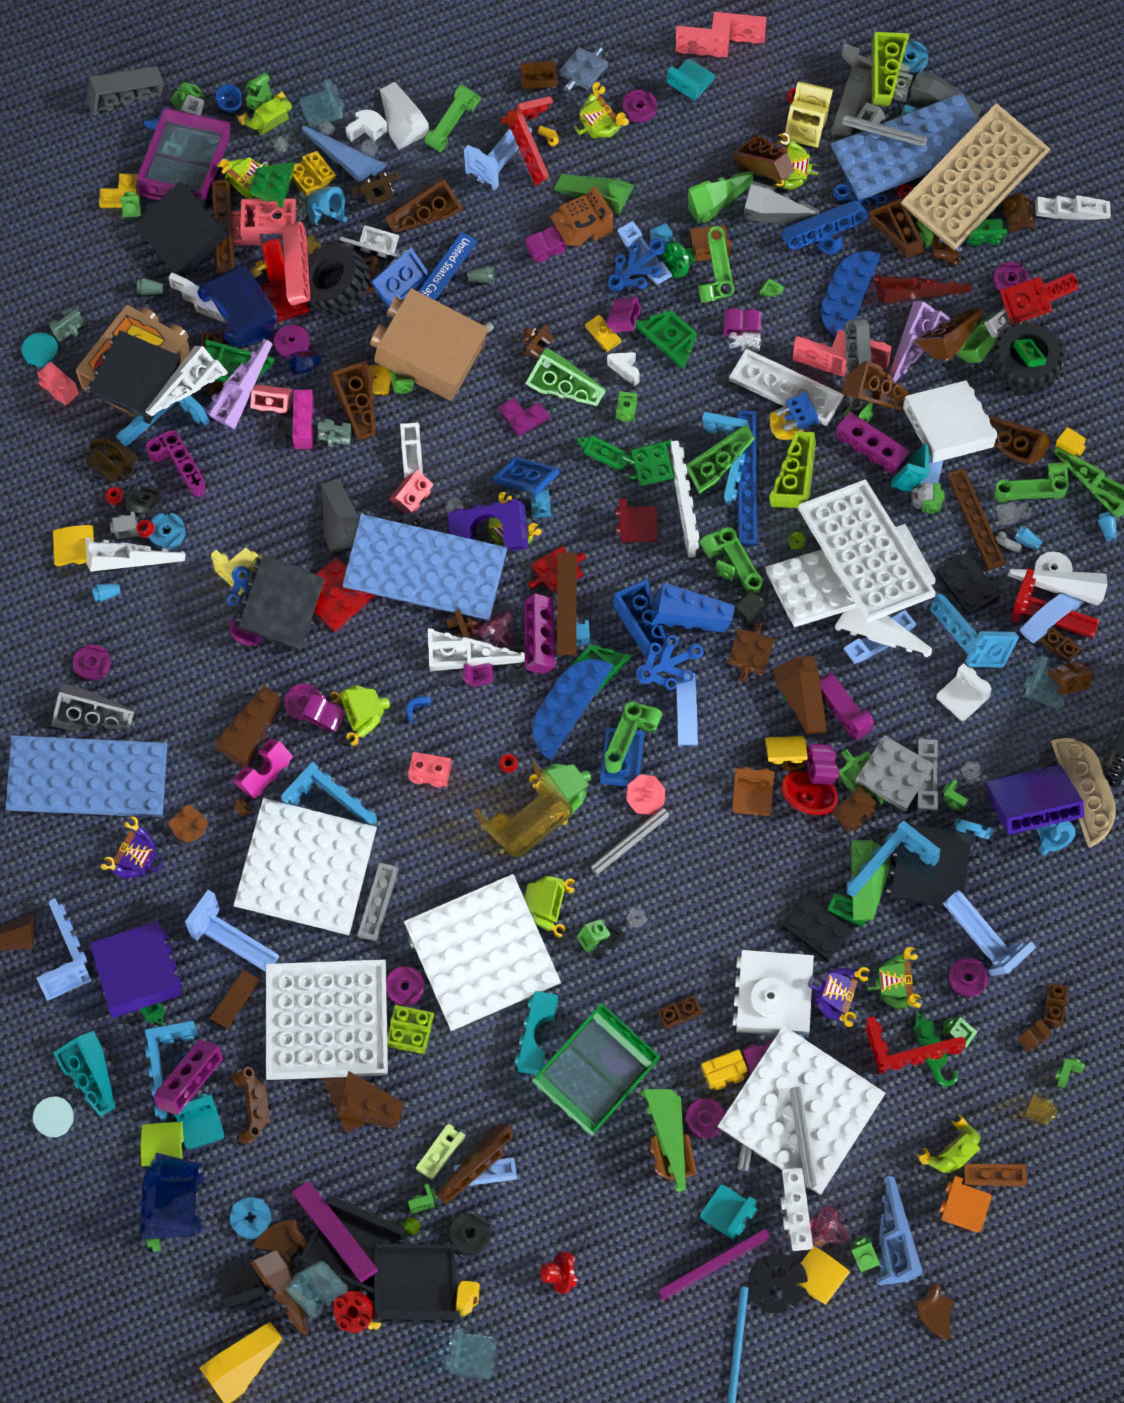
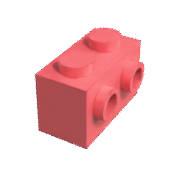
[37,361,79,406]
[250,384,292,413]
[389,470,434,514]
[408,752,452,787]

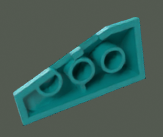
[53,1031,115,1117]

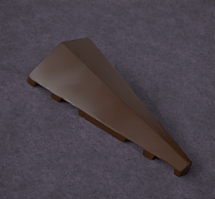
[0,913,35,951]

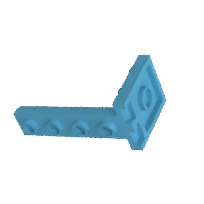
[116,395,210,447]
[702,412,748,505]
[930,594,1019,667]
[281,762,377,826]
[847,821,940,896]
[145,1021,198,1121]

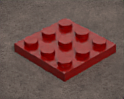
[314,557,376,632]

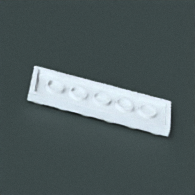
[729,349,844,427]
[670,441,699,558]

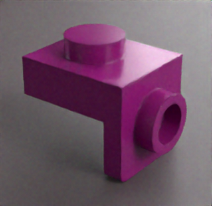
[462,663,493,687]

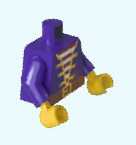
[101,817,163,879]
[808,967,869,1027]

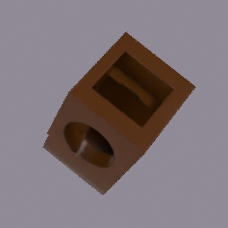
[1018,1019,1052,1052]

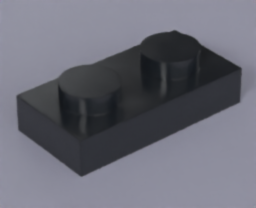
[508,646,528,684]

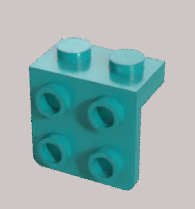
[667,59,715,101]
[891,444,931,492]
[174,1094,225,1150]
[700,1185,757,1240]

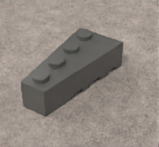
[87,66,164,116]

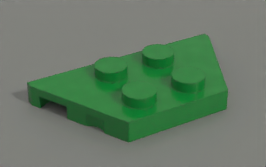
[250,162,295,208]
[635,310,697,369]
[205,340,274,383]
[565,644,631,695]

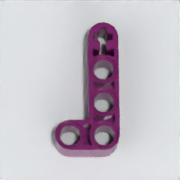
[146,431,206,497]
[820,672,874,741]

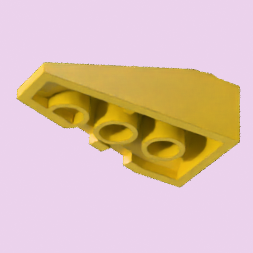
[200,1322,282,1403]

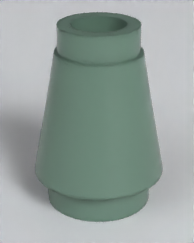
[468,266,495,283]
[137,278,163,296]

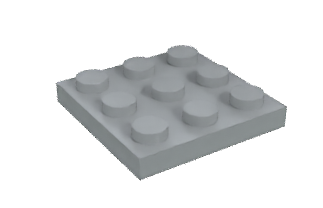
[855,735,934,811]

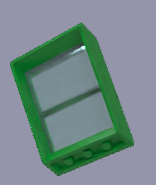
[532,1003,660,1136]

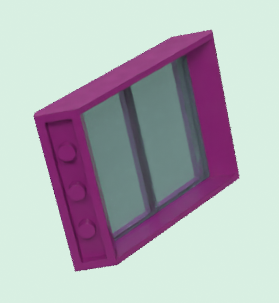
[136,108,230,205]

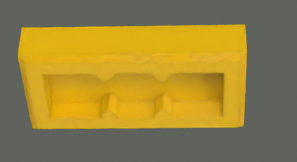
[585,315,621,352]

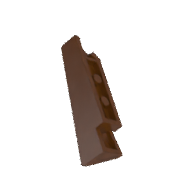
[436,1124,513,1204]

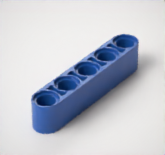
[781,201,868,250]

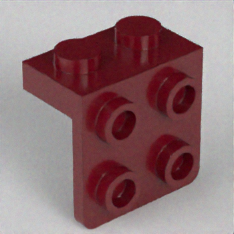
[616,499,658,543]

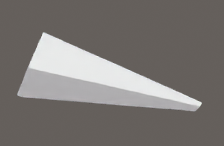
[145,346,228,416]
[85,537,185,571]
[1008,569,1108,606]
[835,608,932,657]
[428,629,525,672]

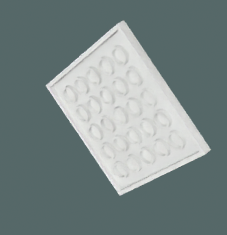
[234,798,377,935]
[404,874,561,1031]
[266,960,388,1080]
[717,1025,885,1195]

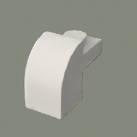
[346,110,388,142]

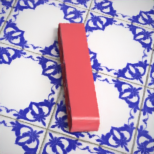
[282,222,310,306]

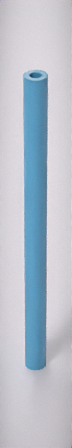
[727,1287,749,1403]

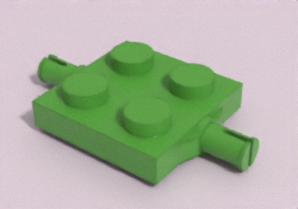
[839,749,886,804]

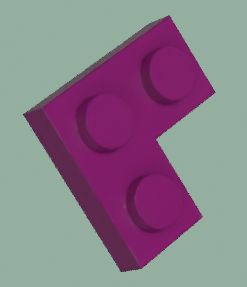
[498,397,549,437]

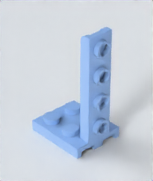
[464,127,532,190]
[185,890,279,972]
[943,890,1036,976]
[37,898,91,1001]

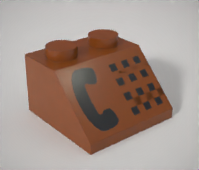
[586,186,613,241]
[550,195,603,246]

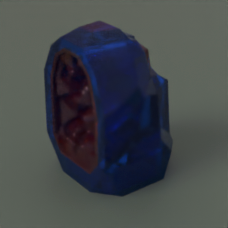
[289,351,321,374]

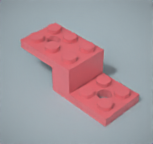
[675,12,767,57]
[232,199,296,246]
[793,330,891,377]

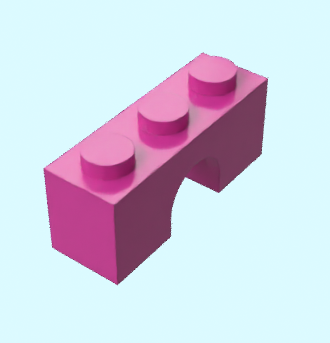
[293,390,314,449]
[232,738,293,798]

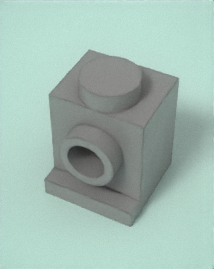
[892,72,913,102]
[857,102,886,131]
[110,511,139,539]

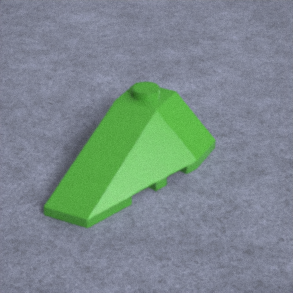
[688,171,753,224]
[525,348,606,406]
[686,424,755,493]
[850,840,890,921]

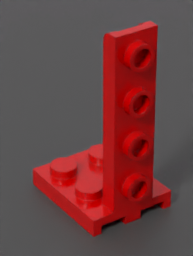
[500,96,553,186]
[260,238,309,324]
[1000,272,1078,325]
[1011,569,1099,639]
[865,1016,966,1075]

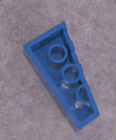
[612,579,666,662]
[651,582,735,632]

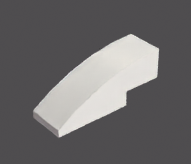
[400,423,423,478]

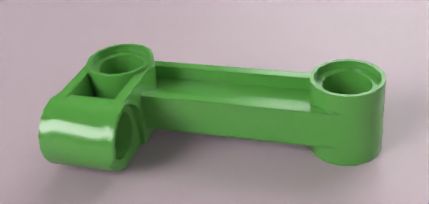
[424,85,482,152]
[698,226,734,303]
[994,462,1069,503]
[699,527,762,595]
[605,702,662,773]

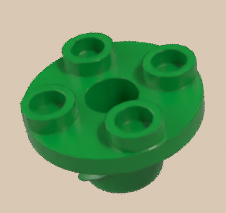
[661,242,696,278]

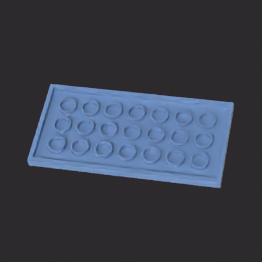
[831,93,978,201]
[343,514,508,621]
[6,736,167,817]

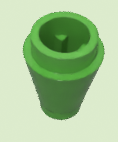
[245,72,270,97]

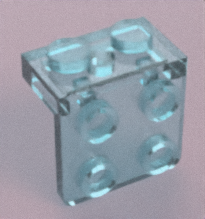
[299,79,345,128]
[1024,655,1067,710]
[285,1261,348,1319]
[446,1328,497,1379]

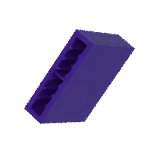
[986,764,1084,835]
[90,921,183,1018]

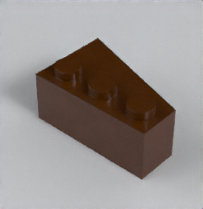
[868,198,924,259]
[338,1071,404,1130]

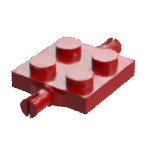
[528,546,586,595]

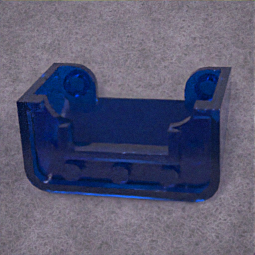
[197,265,277,347]
[139,1153,205,1239]

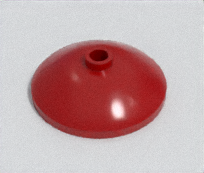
[781,771,838,815]

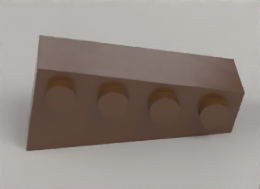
[732,133,795,181]
[215,685,281,768]

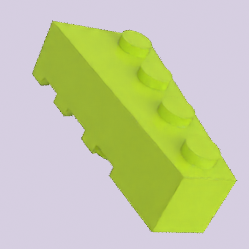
[872,32,910,107]
[769,431,816,508]

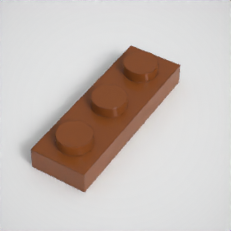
[964,1164,1027,1187]

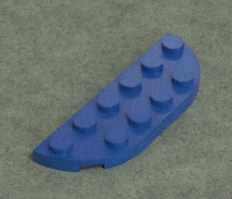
[821,251,881,340]
[533,660,613,761]

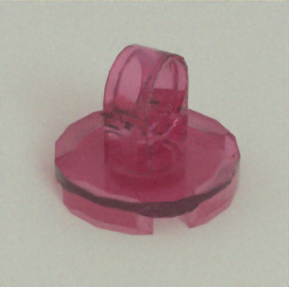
[478,611,514,648]
[810,1206,848,1246]

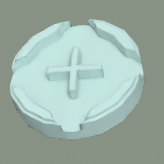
[33,1097,74,1137]

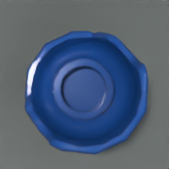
[215,84,242,113]

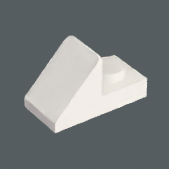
[607,352,640,387]

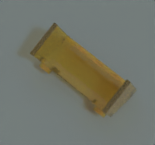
[474,761,573,857]

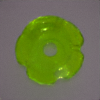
[787,532,806,550]
[403,1217,421,1236]

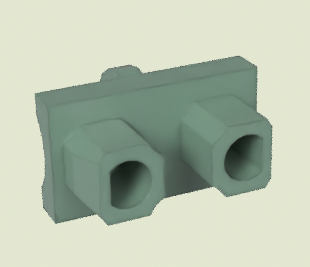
[50,309,85,343]
[317,419,351,447]

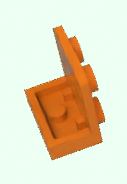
[939,1176,992,1233]

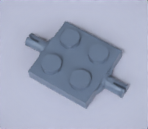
[559,46,608,92]

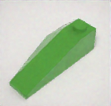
[554,174,634,215]

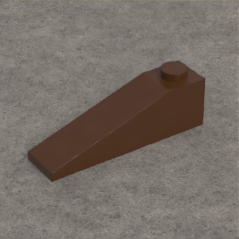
[384,175,463,233]
[914,309,984,361]
[329,361,376,441]
[842,361,910,412]
[988,415,1051,465]
[773,656,827,734]
[251,1250,310,1335]

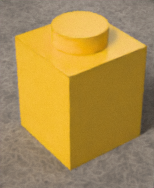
[1055,427,1086,456]

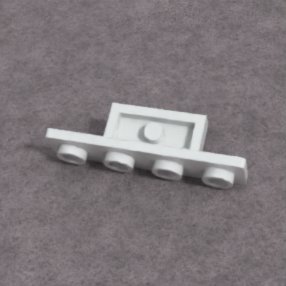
[340,225,400,259]
[780,1168,813,1251]

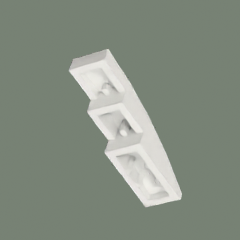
[1035,195,1111,220]
[168,272,229,324]

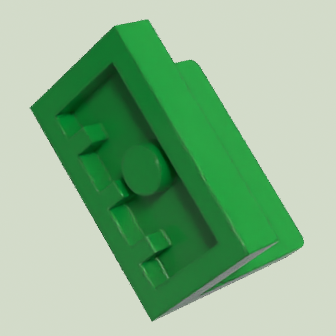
[966,219,1007,246]
[631,439,675,486]

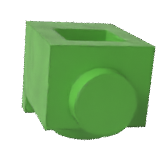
[616,391,638,422]

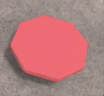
[626,775,665,815]

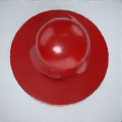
[540,1252,577,1294]
[334,1290,374,1333]

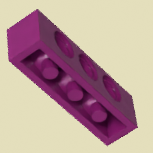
[836,412,910,476]
[524,594,556,674]
[154,1039,223,1115]

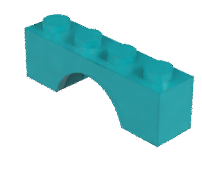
[515,991,559,1075]

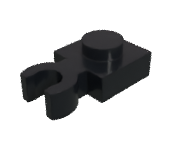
[272,415,293,449]

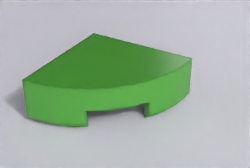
[759,279,784,297]

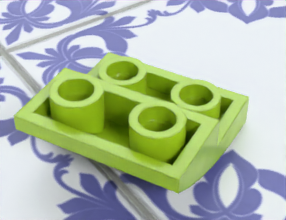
[387,1005,434,1055]
[141,1122,184,1166]

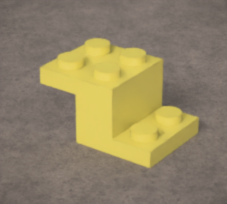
[785,82,833,148]
[211,547,258,595]

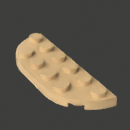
[1051,738,1116,847]

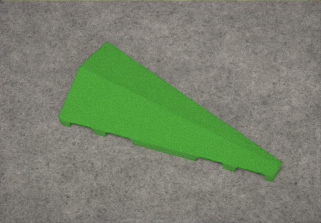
[955,305,1005,363]
[1054,447,1124,517]
[641,1089,686,1192]

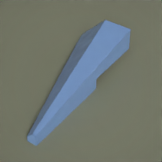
[302,126,386,182]
[877,1175,923,1285]

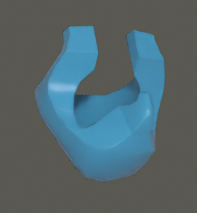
[306,187,347,225]
[1036,821,1075,855]

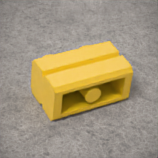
[701,1049,748,1090]

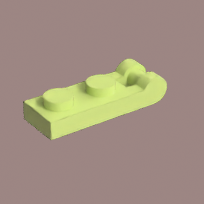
[416,1124,466,1181]

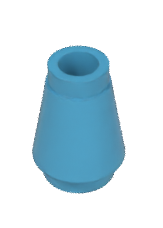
[1097,512,1117,541]
[1013,526,1043,551]
[92,583,121,602]

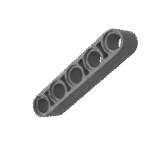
[844,318,871,411]

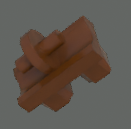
[522,325,554,359]
[446,610,479,639]

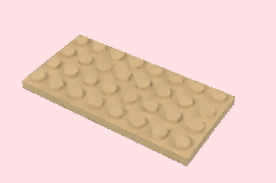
[901,103,1050,251]

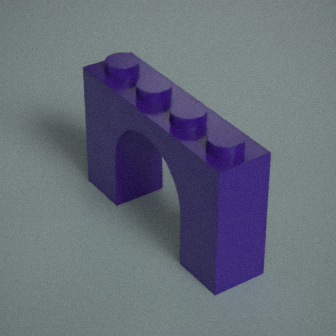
[448,499,529,551]

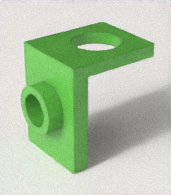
[170,82,205,111]
[843,402,873,422]
[716,555,736,581]

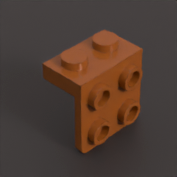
[690,225,731,261]
[732,767,774,816]
[650,1134,698,1181]

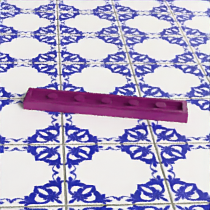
[292,1181,378,1283]
[659,1229,769,1301]

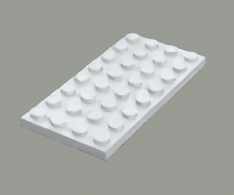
[798,479,935,623]
[766,524,935,627]

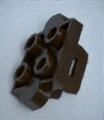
[349,172,401,206]
[85,435,138,484]

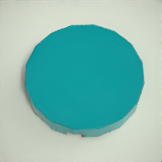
[22,332,59,367]

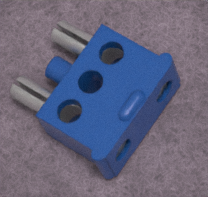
[776,391,819,431]

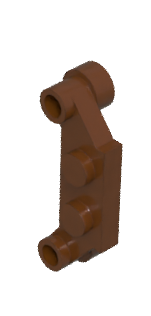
[232,1067,270,1145]

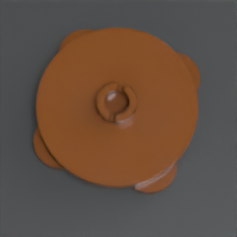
[169,805,208,843]

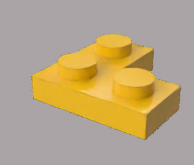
[99,174,138,208]

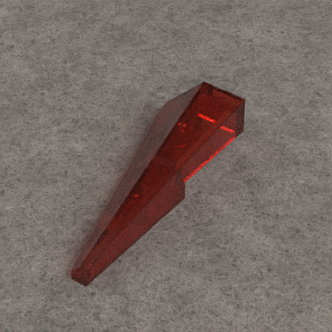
[875,273,972,303]

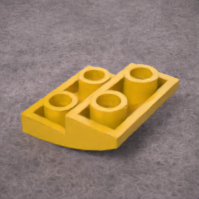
[292,151,336,197]
[53,525,94,567]
[765,736,807,764]
[796,1246,850,1305]

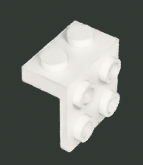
[937,664,992,721]

